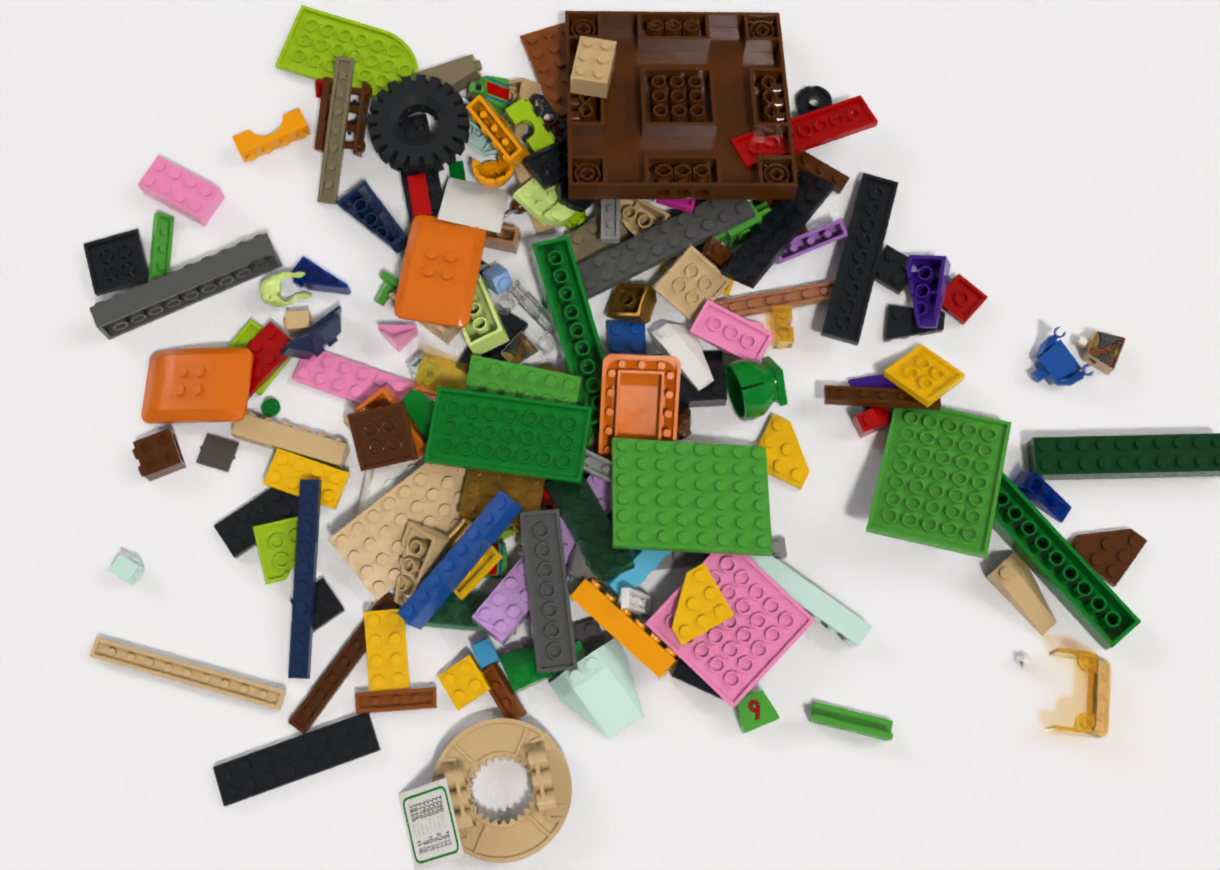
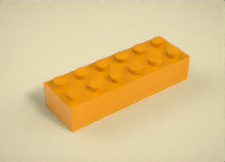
[570,578,679,678]

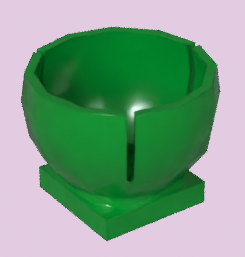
[724,356,788,421]

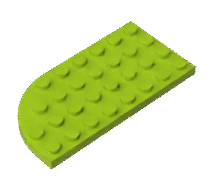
[275,5,419,100]

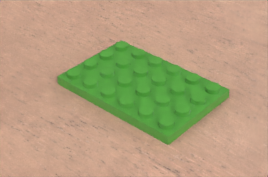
[465,355,583,405]

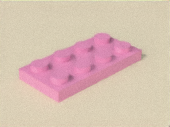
[689,299,774,362]

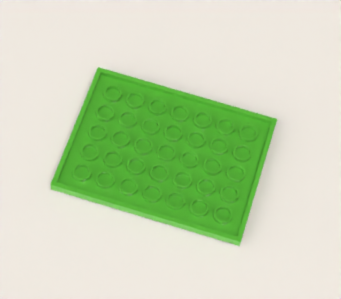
[866,408,1012,559]
[611,438,773,557]

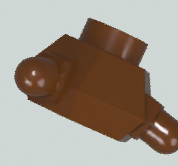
[677,407,692,440]

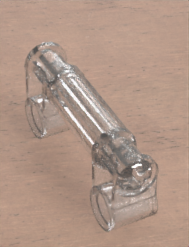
[496,280,558,355]

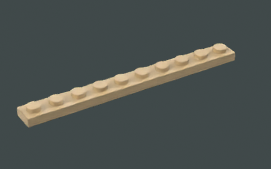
[89,637,287,710]

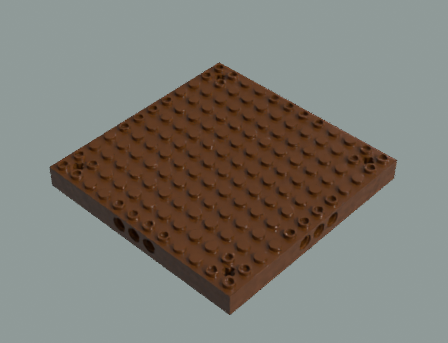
[565,11,798,200]

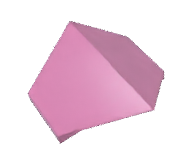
[378,325,418,352]

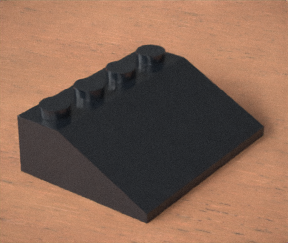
[651,351,727,408]

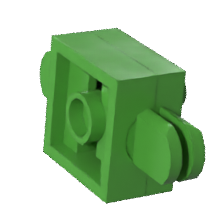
[714,201,772,251]

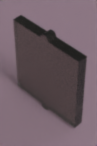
[196,433,239,472]

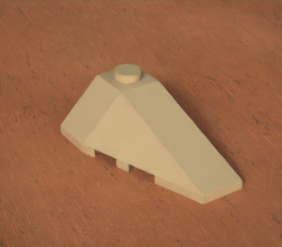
[620,199,671,236]

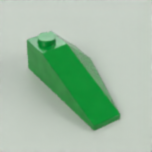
[401,388,435,441]
[499,641,587,694]

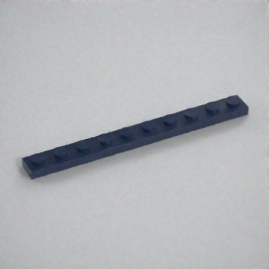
[288,479,322,679]

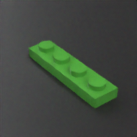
[148,212,174,281]

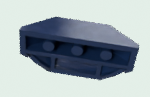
[280,305,342,360]

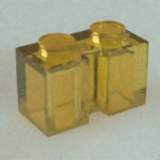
[770,305,794,349]

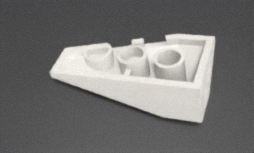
[651,323,714,391]

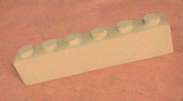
[231,412,350,470]

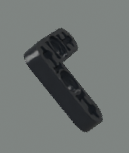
[530,94,567,141]

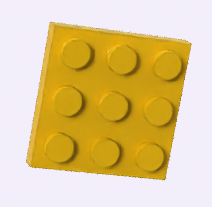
[883,344,965,408]
[445,518,503,600]

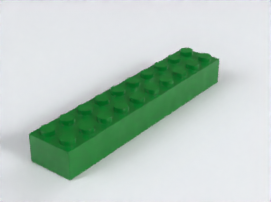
[530,235,605,428]
[993,473,1142,650]

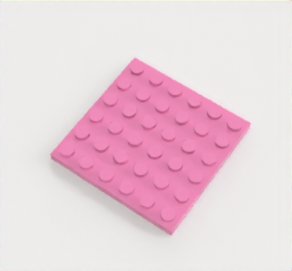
[645,553,815,708]

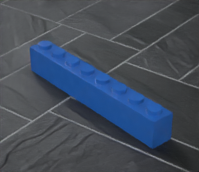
[397,490,523,630]

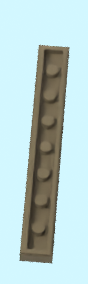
[317,56,355,205]

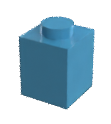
[471,637,501,670]

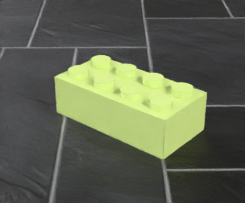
[461,273,510,356]

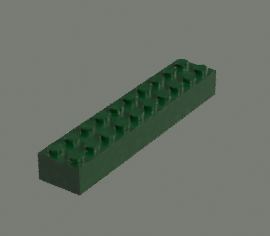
[1026,433,1220,481]

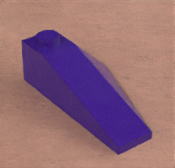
[907,255,951,328]

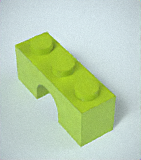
[505,98,555,154]

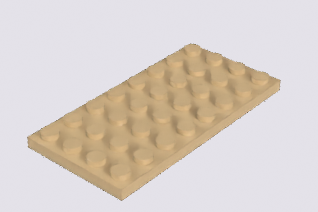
[328,463,476,601]

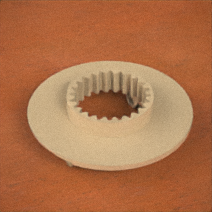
[432,718,572,863]

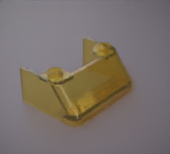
[1045,648,1111,738]

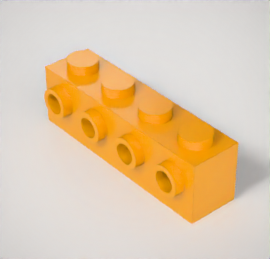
[466,94,530,166]

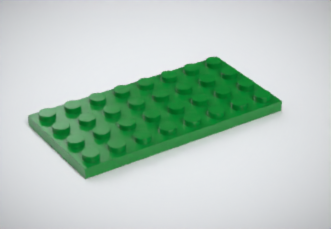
[424,387,593,484]

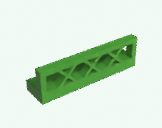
[809,702,893,741]

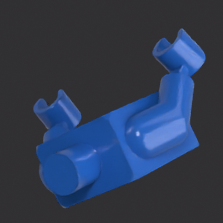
[1031,326,1095,386]

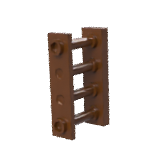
[314,77,373,158]

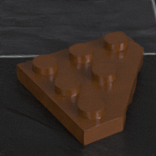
[1070,529,1148,587]

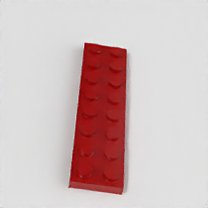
[730,95,878,170]

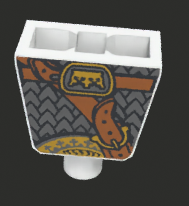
[501,331,547,367]

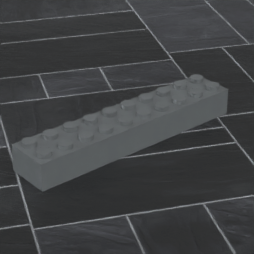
[89,233,283,340]

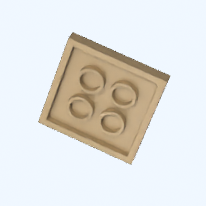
[653,244,732,323]

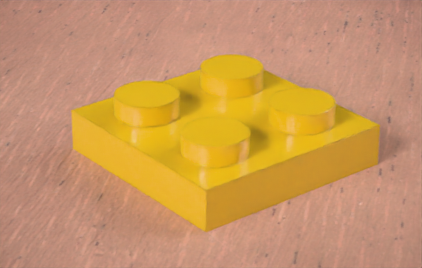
[437,654,492,711]

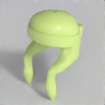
[259,271,312,307]

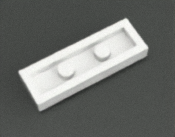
[619,587,652,616]

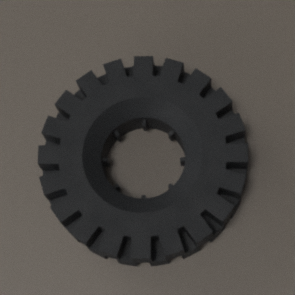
[367,75,470,175]

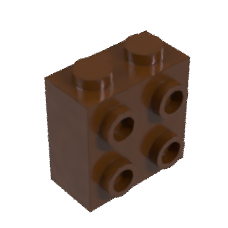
[132,428,186,481]

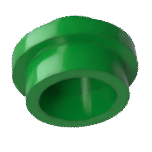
[261,398,281,417]

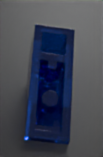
[291,256,351,295]
[1013,471,1072,523]

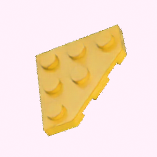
[758,414,810,490]
[671,563,734,646]

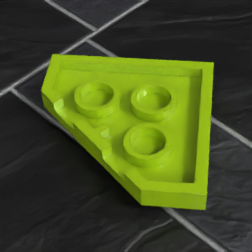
[252,516,298,584]

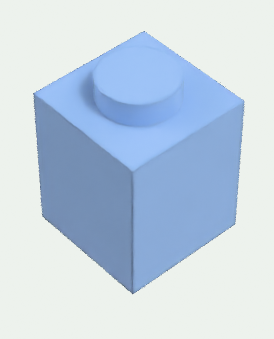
[482,264,514,295]

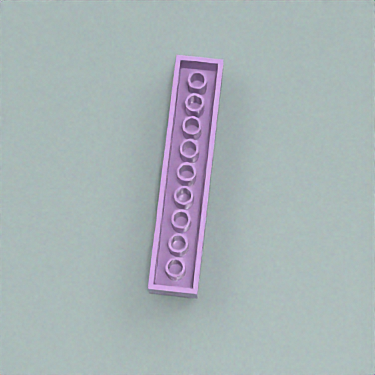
[472,475,612,646]

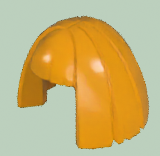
[472,150,515,189]

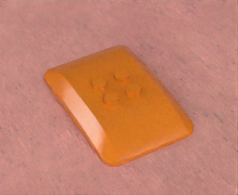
[394,215,486,328]
[141,348,254,424]
[598,353,681,461]

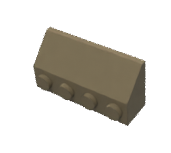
[569,213,630,265]

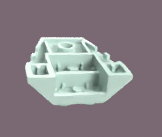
[549,638,644,739]

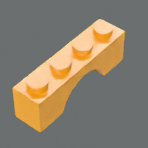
[232,108,311,163]

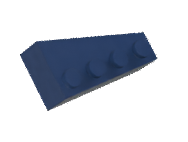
[336,181,408,254]

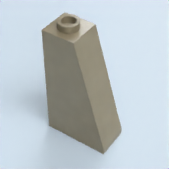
[412,54,483,93]

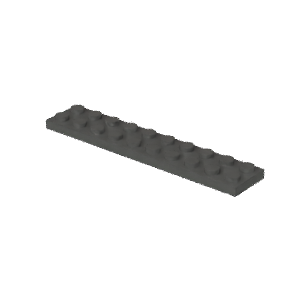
[578,200,755,299]

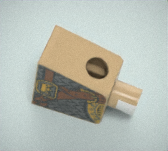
[1075,331,1126,375]

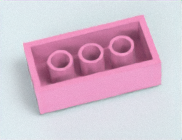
[138,156,225,227]

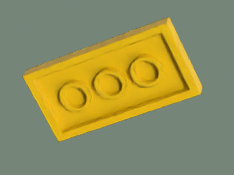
[262,448,350,510]
[364,609,410,692]

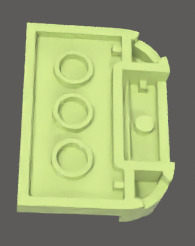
[512,177,578,228]

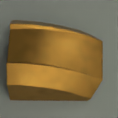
[606,283,657,324]

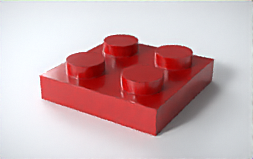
[942,274,988,325]

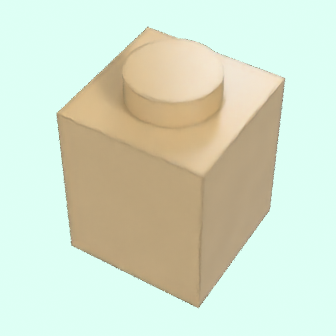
[283,310,312,336]

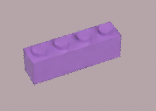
[775,218,848,264]

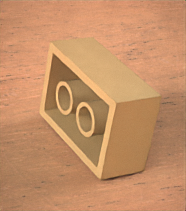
[570,36,617,99]

